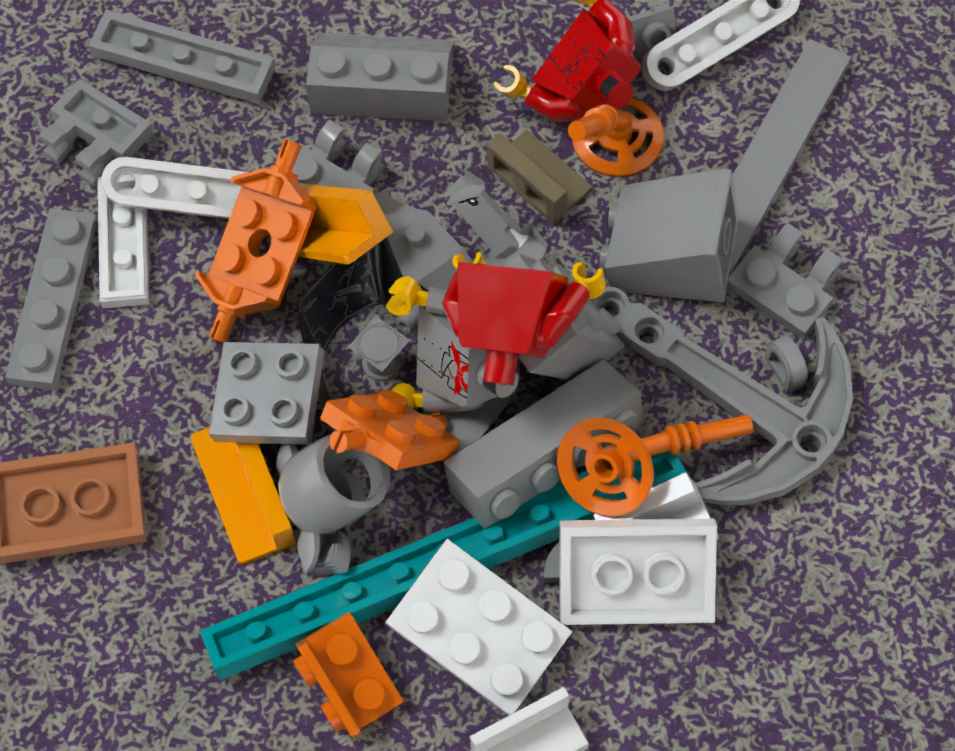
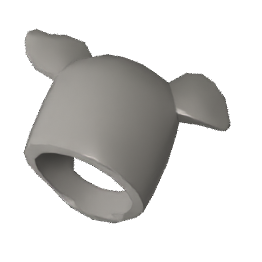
[276,435,390,574]

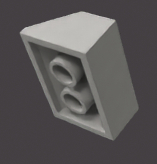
[306,33,454,121]

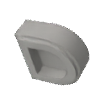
[764,335,808,394]

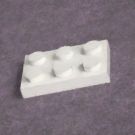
[559,519,717,625]
[384,539,572,716]

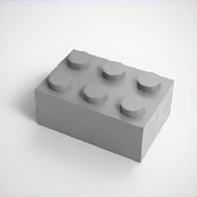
[503,254,625,380]

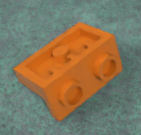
[293,611,404,739]

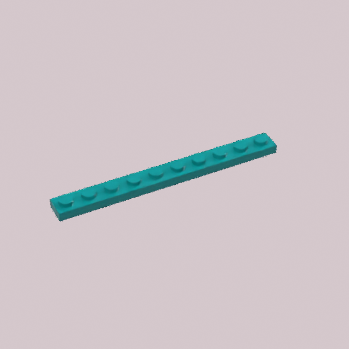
[200,452,688,681]

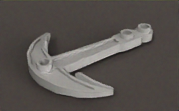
[591,287,853,505]

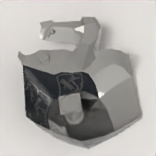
[299,168,548,467]

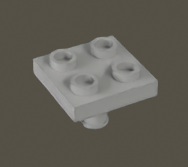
[209,342,324,445]

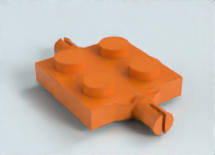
[320,390,461,470]

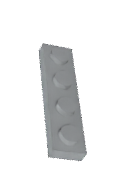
[88,10,276,104]
[5,208,98,391]

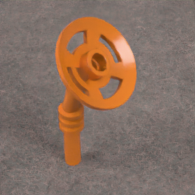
[568,98,664,177]
[557,415,753,517]

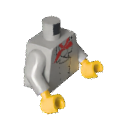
[386,276,519,413]

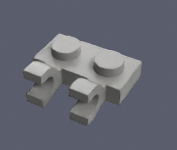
[39,79,153,187]
[292,119,385,196]
[727,223,842,340]

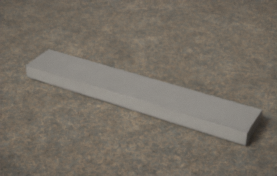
[729,39,851,276]

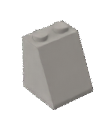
[600,169,739,302]

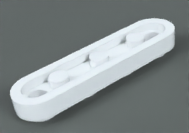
[642,0,800,91]
[101,157,247,219]

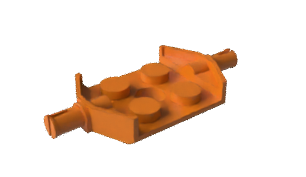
[195,138,317,343]

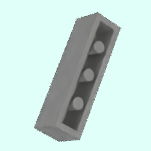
[443,359,644,529]

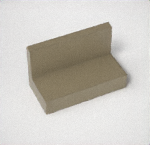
[487,130,593,225]

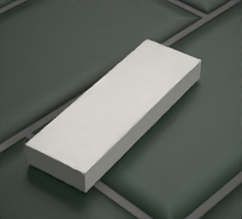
[98,175,150,309]

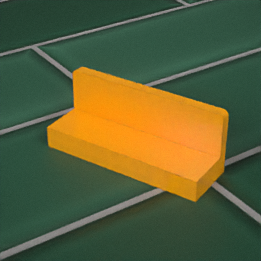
[298,183,393,264]
[190,427,296,565]

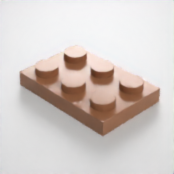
[0,442,147,564]

